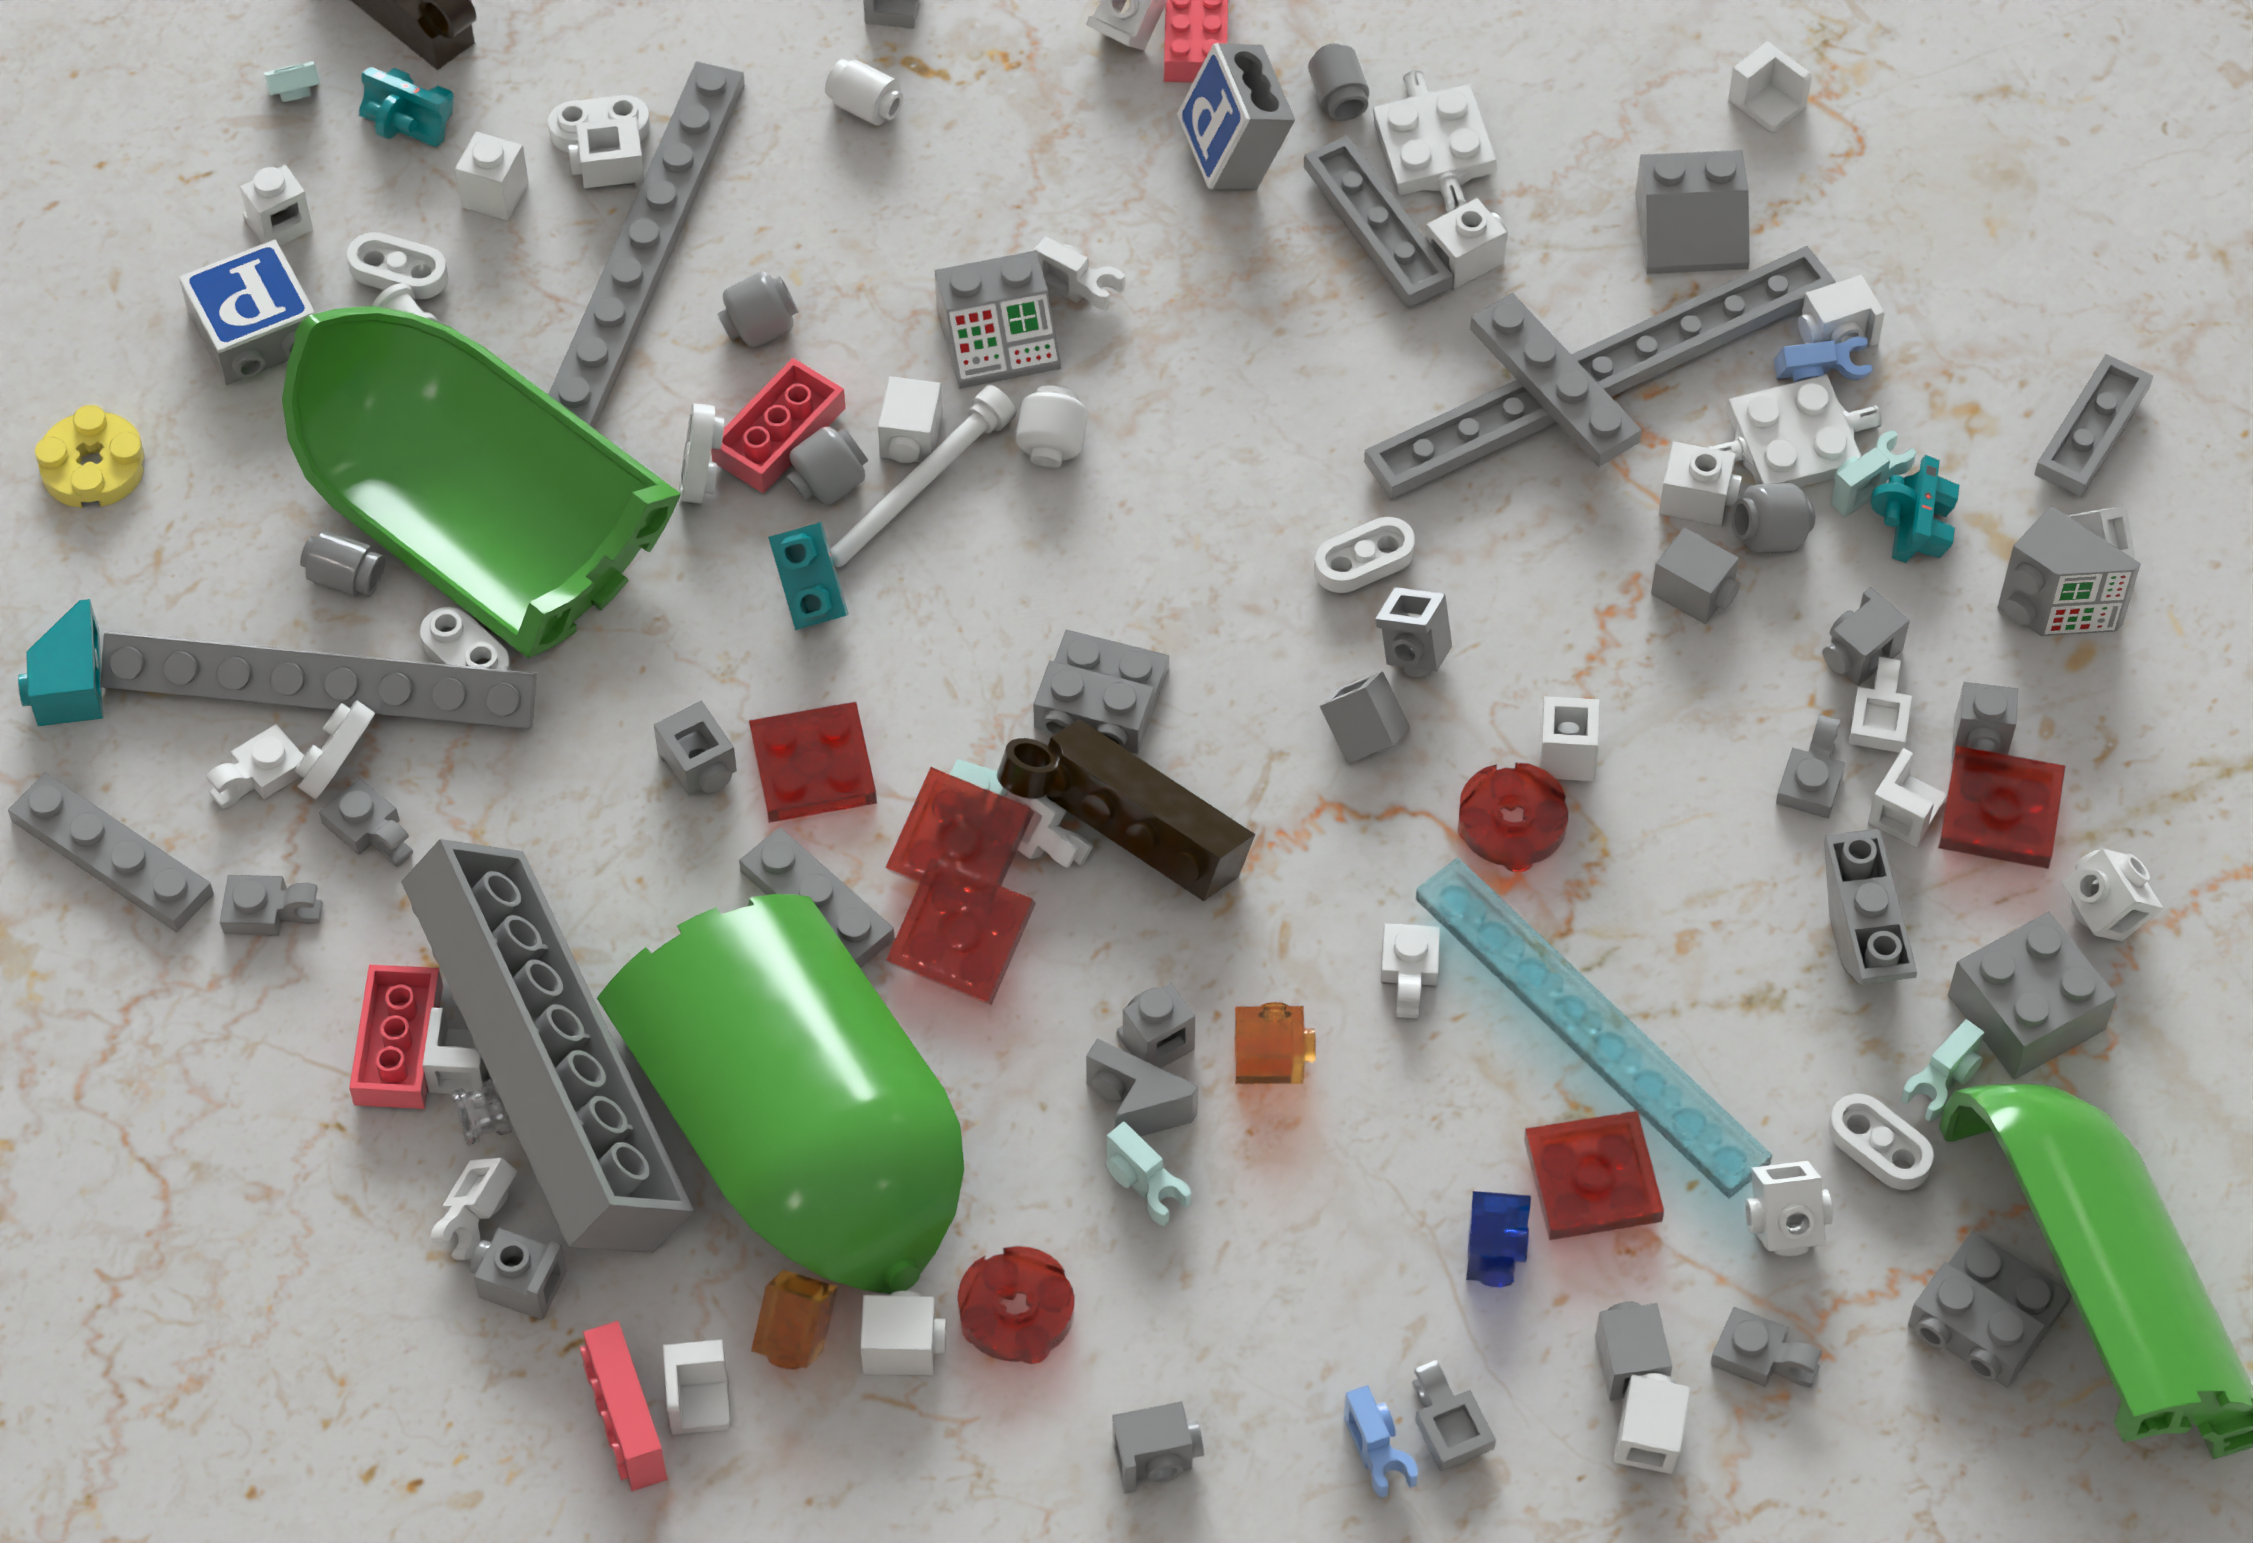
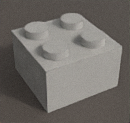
[1948,912,2117,1080]

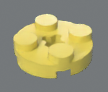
[35,405,145,508]

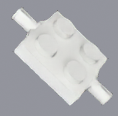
[1373,69,1497,213]
[1707,375,1882,487]

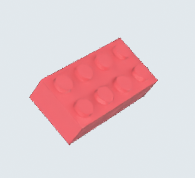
[1164,0,1228,82]
[711,358,846,494]
[349,964,443,1109]
[579,1321,667,1491]

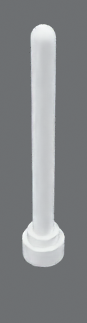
[830,385,1016,567]

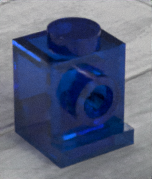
[1466,1191,1531,1287]

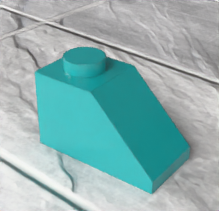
[18,599,103,726]

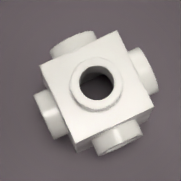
[2061,848,2163,942]
[1745,1161,1833,1256]

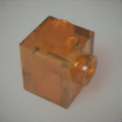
[1234,1002,1316,1084]
[751,1269,838,1369]

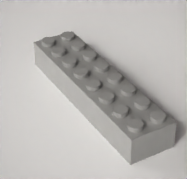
[401,839,695,1253]

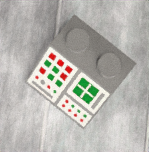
[935,251,1061,389]
[1998,505,2141,636]

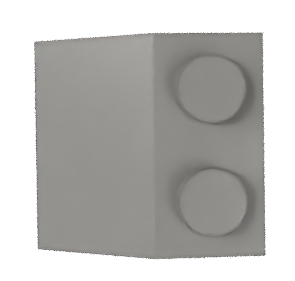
[1635,150,1750,274]

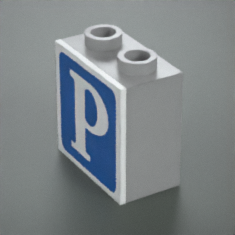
[1177,43,1295,190]
[179,239,315,385]

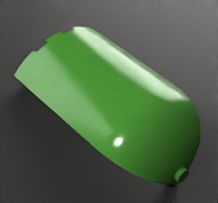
[282,306,681,658]
[597,894,965,1294]
[1939,1084,2253,1459]

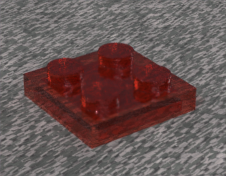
[749,702,877,823]
[1938,745,2065,869]
[885,767,1034,913]
[886,858,1036,1006]
[1524,1111,1664,1240]

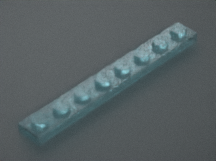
[1416,857,1772,1199]

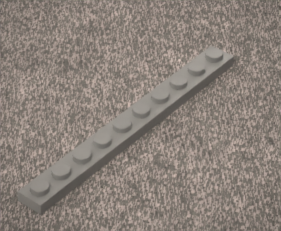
[548,61,745,429]
[1364,246,1836,499]

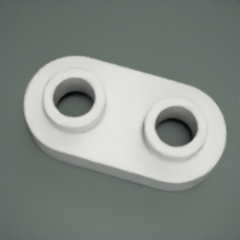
[548,95,650,152]
[347,232,448,299]
[679,404,724,504]
[1314,517,1415,593]
[420,607,511,670]
[294,700,375,799]
[1829,1093,1934,1190]

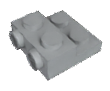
[1033,629,1169,754]
[1908,1231,2071,1388]

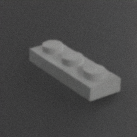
[2034,354,2153,497]
[739,827,895,968]

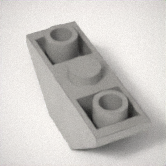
[1824,828,1917,985]

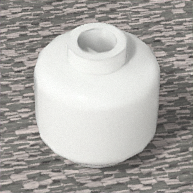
[1015,385,1088,468]

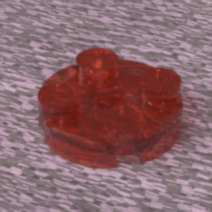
[1457,762,1569,872]
[957,1246,1075,1364]

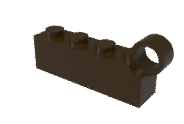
[351,0,477,71]
[997,719,1255,901]

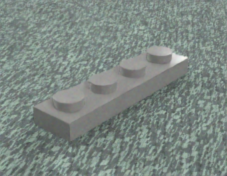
[1304,135,1453,308]
[1470,293,1642,467]
[8,772,214,933]

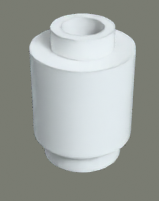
[825,59,903,126]

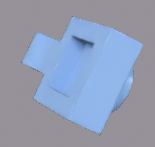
[1774,337,1873,382]
[1344,1385,1418,1498]

